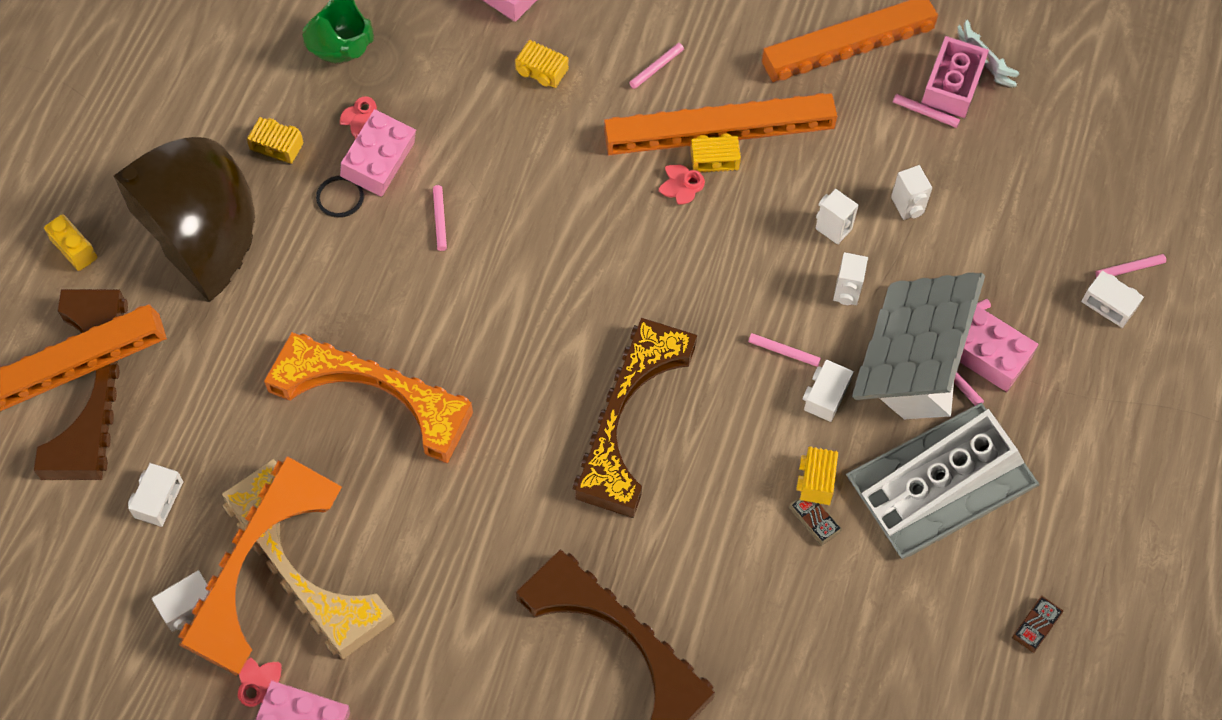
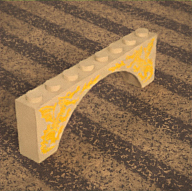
[222,459,395,659]

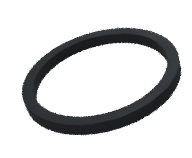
[316,175,364,218]

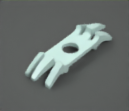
[957,20,1019,87]

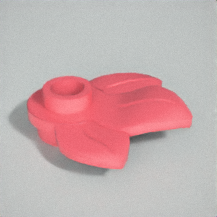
[340,96,378,139]
[659,165,705,205]
[238,658,281,707]

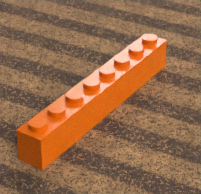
[762,0,938,82]
[0,304,167,411]

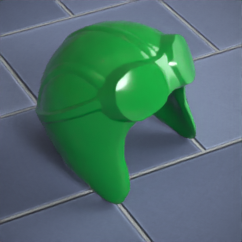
[302,0,374,63]

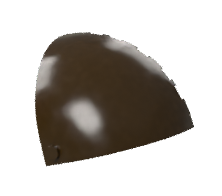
[114,137,255,302]

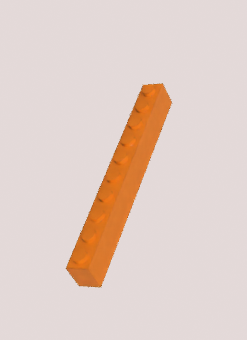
[604,93,837,155]

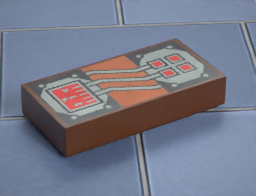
[1011,596,1064,654]

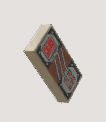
[789,497,842,546]

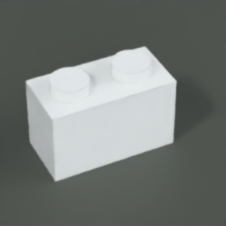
[891,165,932,220]
[815,189,858,245]
[833,252,868,305]
[1081,270,1144,328]
[802,360,854,422]
[128,463,183,527]
[152,570,209,632]

